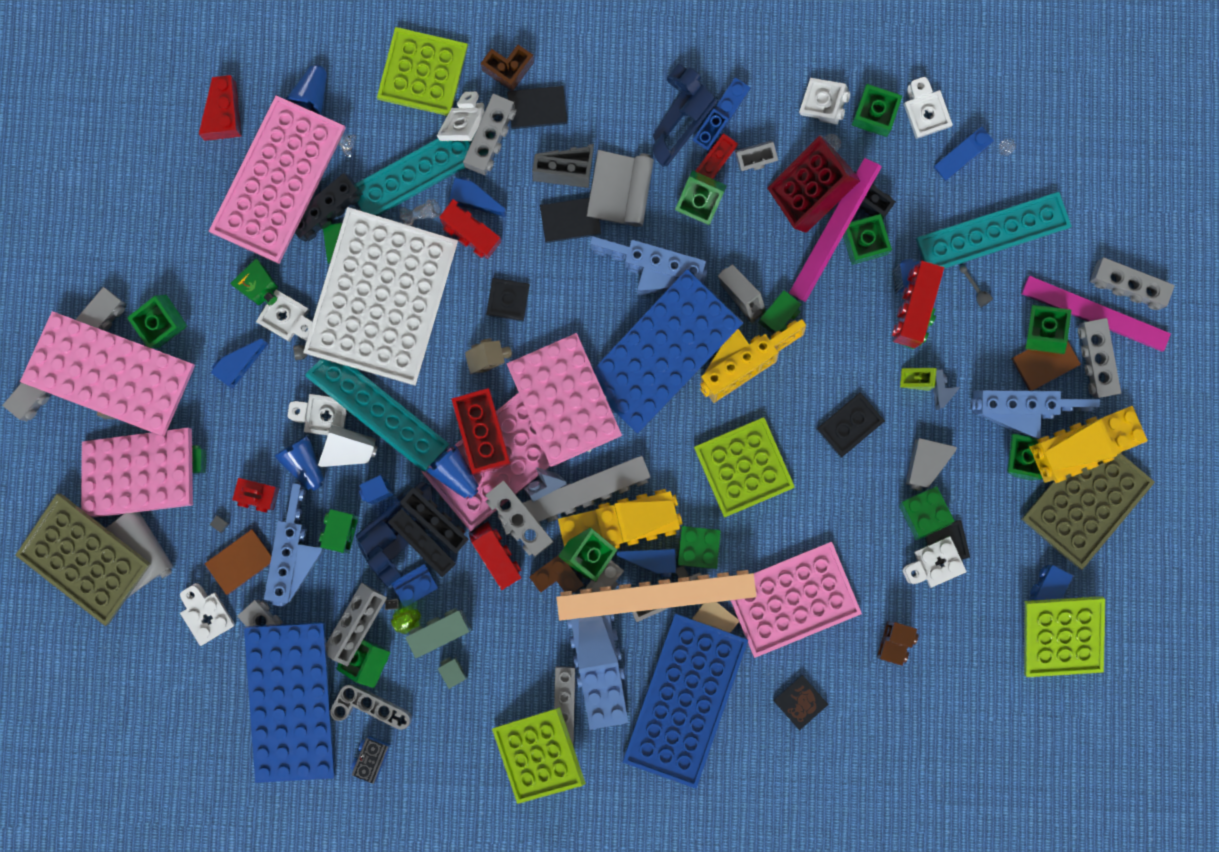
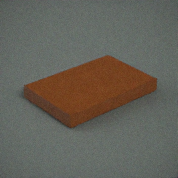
[1011,342,1081,391]
[205,529,272,595]

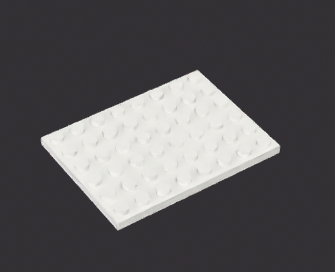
[303,207,458,386]

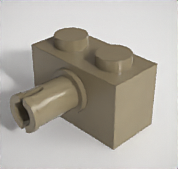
[465,338,512,374]

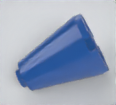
[286,65,327,115]
[274,436,324,491]
[426,444,479,498]

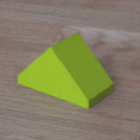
[900,368,937,391]

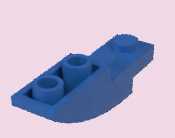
[692,77,751,151]

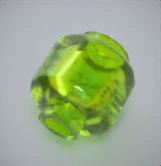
[391,606,421,634]

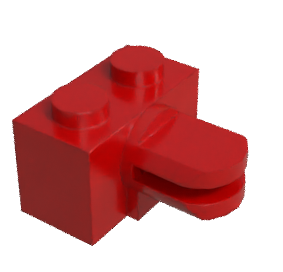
[232,478,280,513]

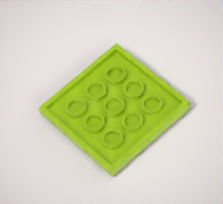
[377,27,468,116]
[693,417,795,518]
[1024,596,1105,677]
[492,707,586,804]

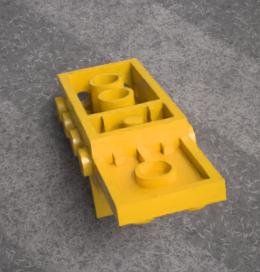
[700,319,806,403]
[1030,406,1148,483]
[558,489,683,549]

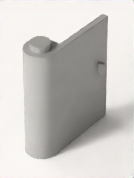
[586,150,654,227]
[106,512,174,597]

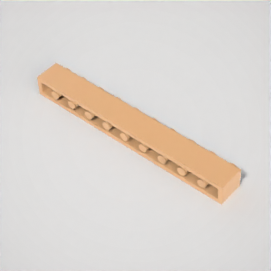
[556,570,757,621]

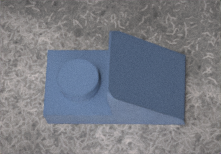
[933,369,960,410]
[524,467,567,502]

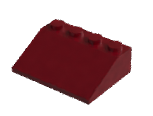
[767,135,860,233]

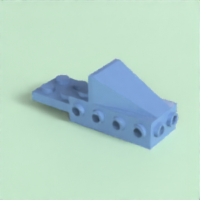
[590,236,707,295]
[970,390,1100,438]
[264,483,324,606]
[567,614,628,730]

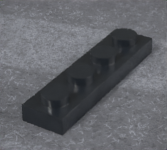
[388,509,456,577]

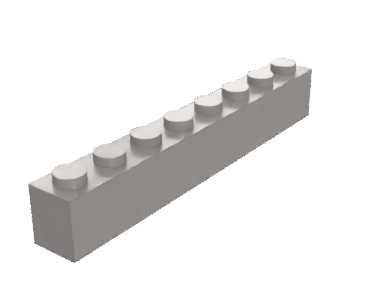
[2,287,127,422]
[498,456,650,537]

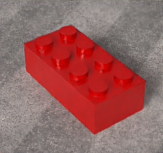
[891,261,945,348]
[451,388,511,475]

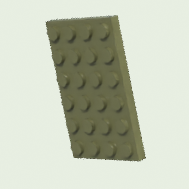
[1021,453,1155,570]
[15,493,151,626]

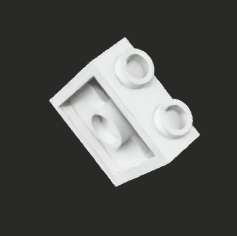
[799,78,850,125]

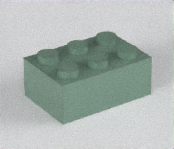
[405,608,472,659]

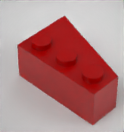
[199,75,242,141]
[439,199,501,259]
[468,521,522,590]

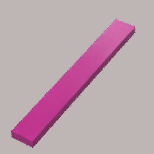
[789,158,882,302]
[1021,276,1171,352]

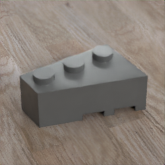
[532,144,594,188]

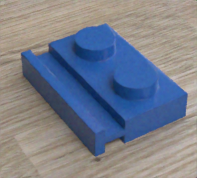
[391,564,439,608]

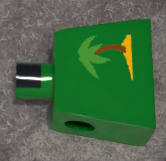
[230,259,278,306]

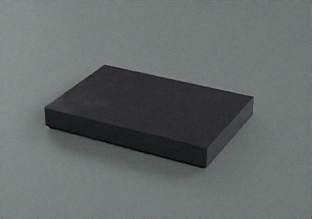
[508,86,567,129]
[540,198,601,243]
[816,392,885,458]

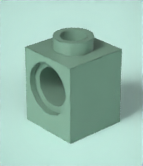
[438,657,467,689]

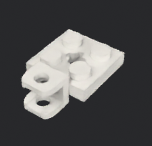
[904,77,953,139]
[437,91,485,141]
[256,290,312,342]
[288,394,347,436]
[902,536,967,588]
[180,583,235,646]

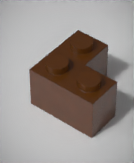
[480,45,534,91]
[529,556,584,593]
[877,621,919,666]

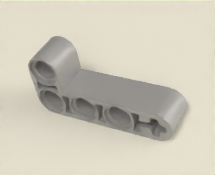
[331,684,412,730]

